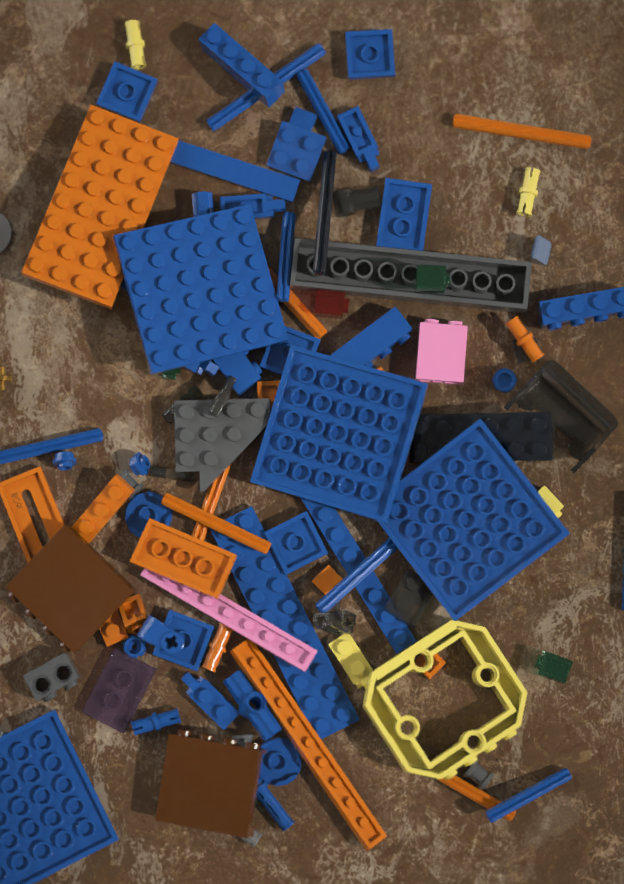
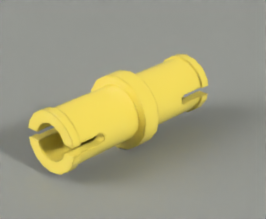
[125,20,146,70]
[516,167,540,217]

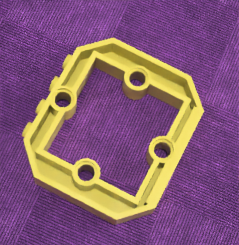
[362,620,527,780]

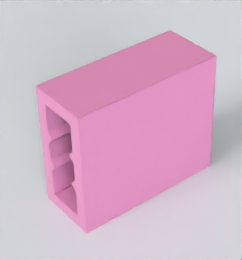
[415,319,468,385]

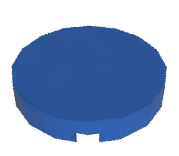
[125,492,172,537]
[259,737,302,786]

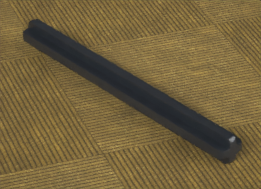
[313,150,337,276]

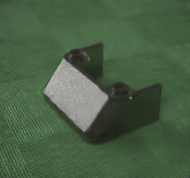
[504,360,618,473]

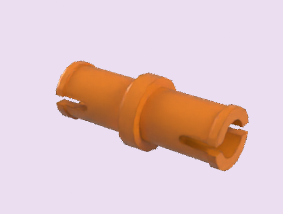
[505,316,545,363]
[201,623,232,672]

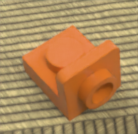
[119,593,147,635]

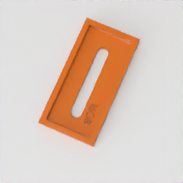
[0,466,65,563]

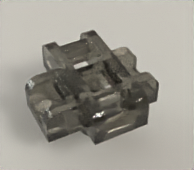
[312,602,356,636]

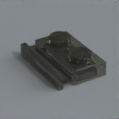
[383,568,433,628]

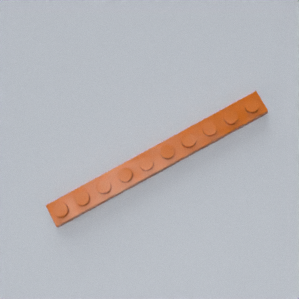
[229,639,387,851]

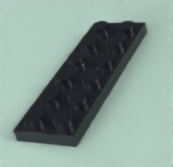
[410,412,553,462]

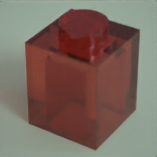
[314,289,349,319]

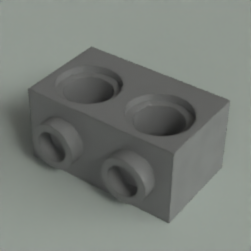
[23,652,81,703]

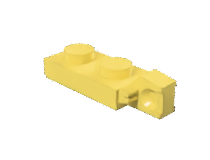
[328,632,373,689]

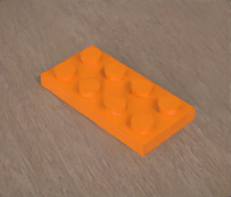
[130,518,237,600]

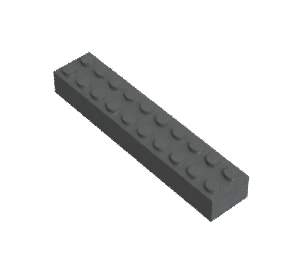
[290,238,532,313]

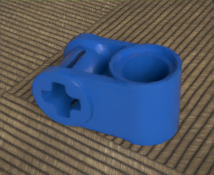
[137,615,184,654]

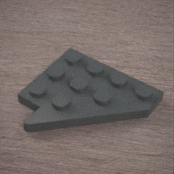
[174,398,270,492]

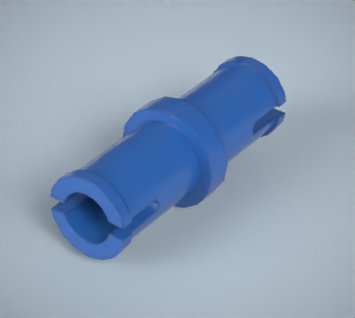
[131,708,181,736]

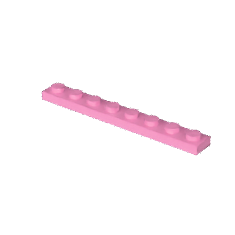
[141,569,317,672]

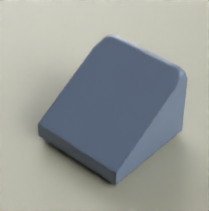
[529,235,551,265]

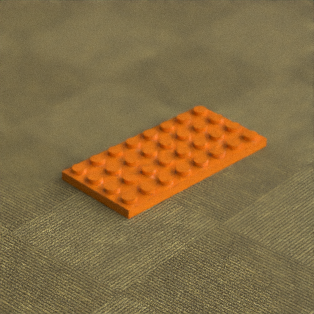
[21,105,179,309]

